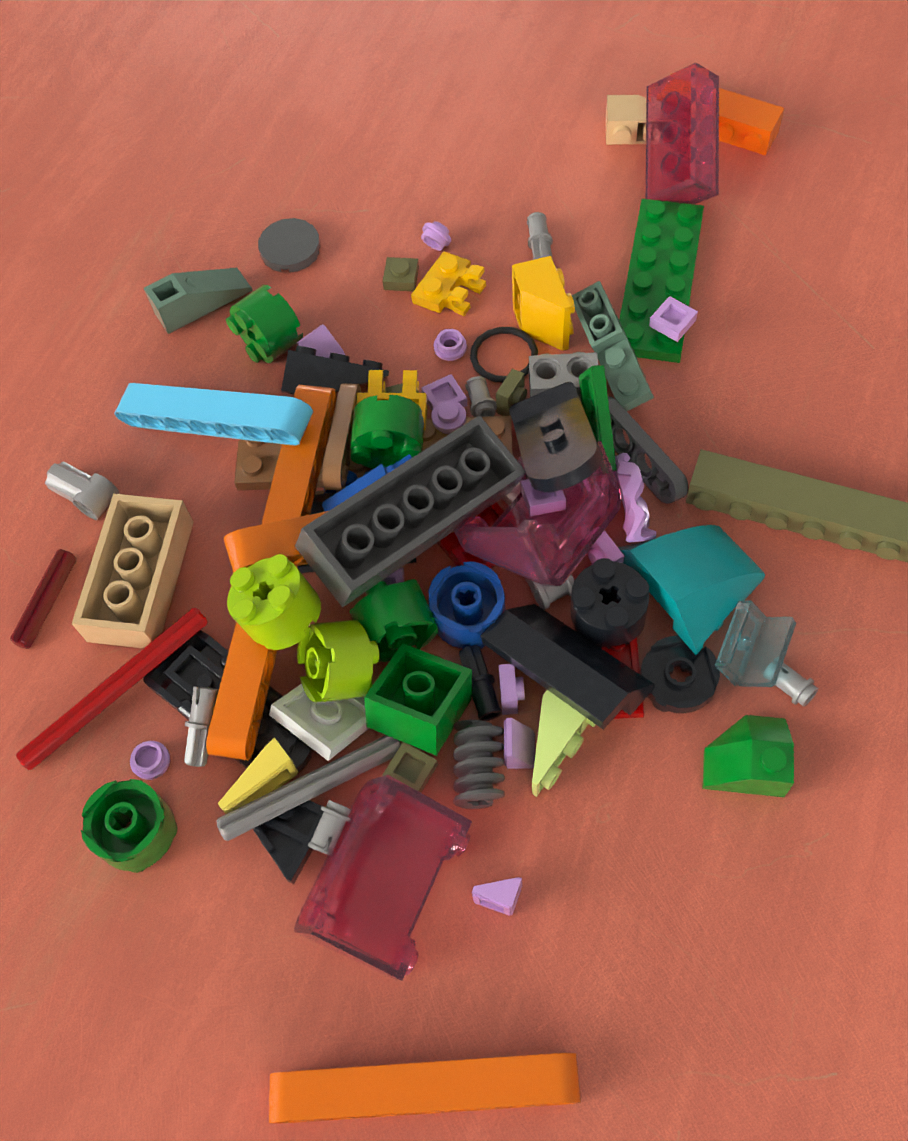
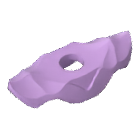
[609,453,656,543]

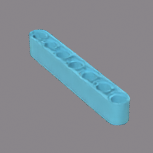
[114,383,313,445]

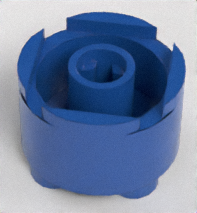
[428,561,505,649]

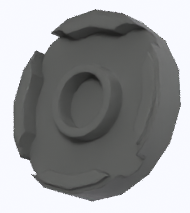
[258,218,320,272]

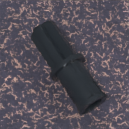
[459,645,502,721]

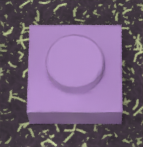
[649,296,698,342]
[421,374,468,410]
[521,479,566,517]
[588,529,624,565]
[498,664,525,715]

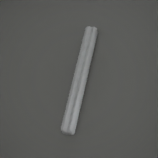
[217,735,401,841]

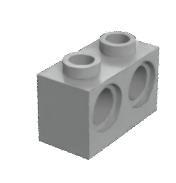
[529,352,598,403]

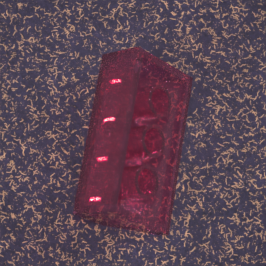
[645,62,719,204]

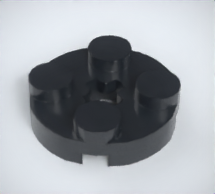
[640,636,720,713]

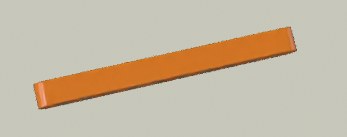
[206,384,336,761]

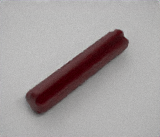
[10,549,76,649]

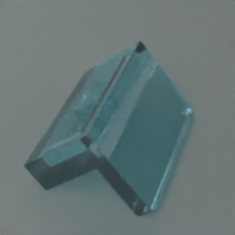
[715,600,796,687]

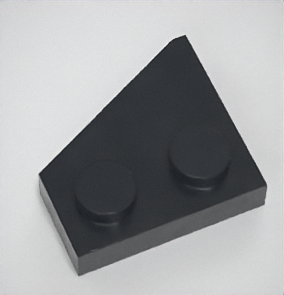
[253,786,324,885]

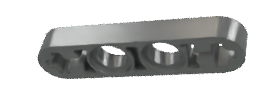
[608,396,688,504]

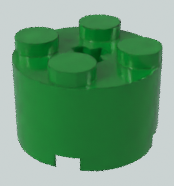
[226,285,303,363]
[350,395,424,469]
[349,579,438,662]
[81,779,178,873]

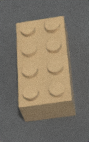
[72,493,193,649]

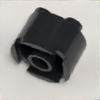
[570,558,649,649]

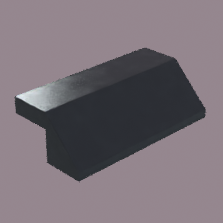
[481,604,655,730]

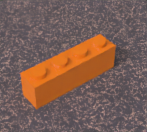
[656,73,785,156]

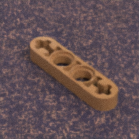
[322,383,361,490]

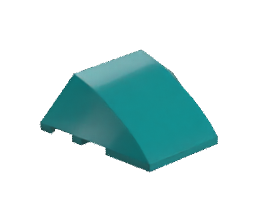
[618,525,765,655]

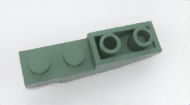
[572,281,654,411]

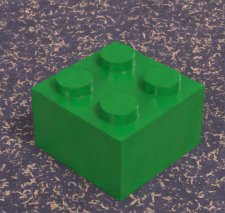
[364,643,472,756]

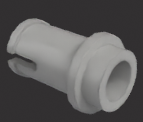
[465,376,497,417]
[765,659,819,707]
[308,800,352,856]

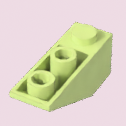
[532,690,596,797]

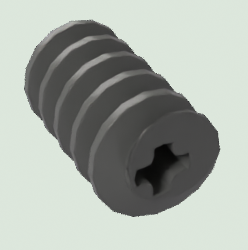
[453,719,505,809]

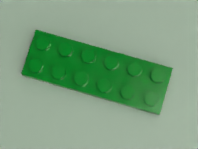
[619,199,704,363]

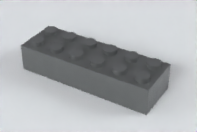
[295,415,526,608]

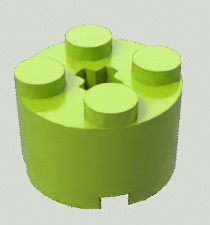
[227,554,321,650]
[297,620,379,702]

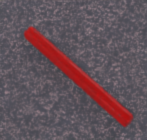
[16,607,208,770]

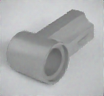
[45,461,119,520]

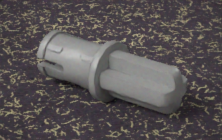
[527,212,553,260]
[184,686,219,767]

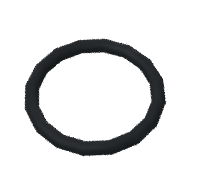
[470,327,538,383]

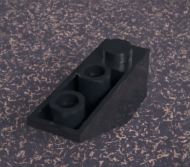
[281,346,389,395]

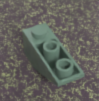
[144,268,253,334]

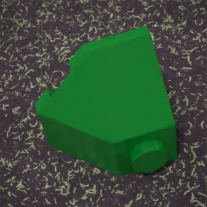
[702,715,794,797]

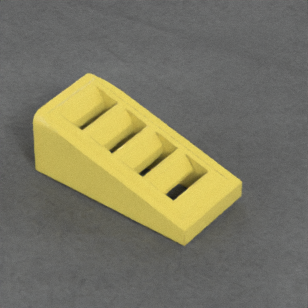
[218,738,298,814]

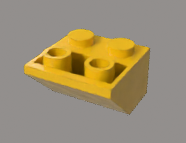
[512,256,575,351]

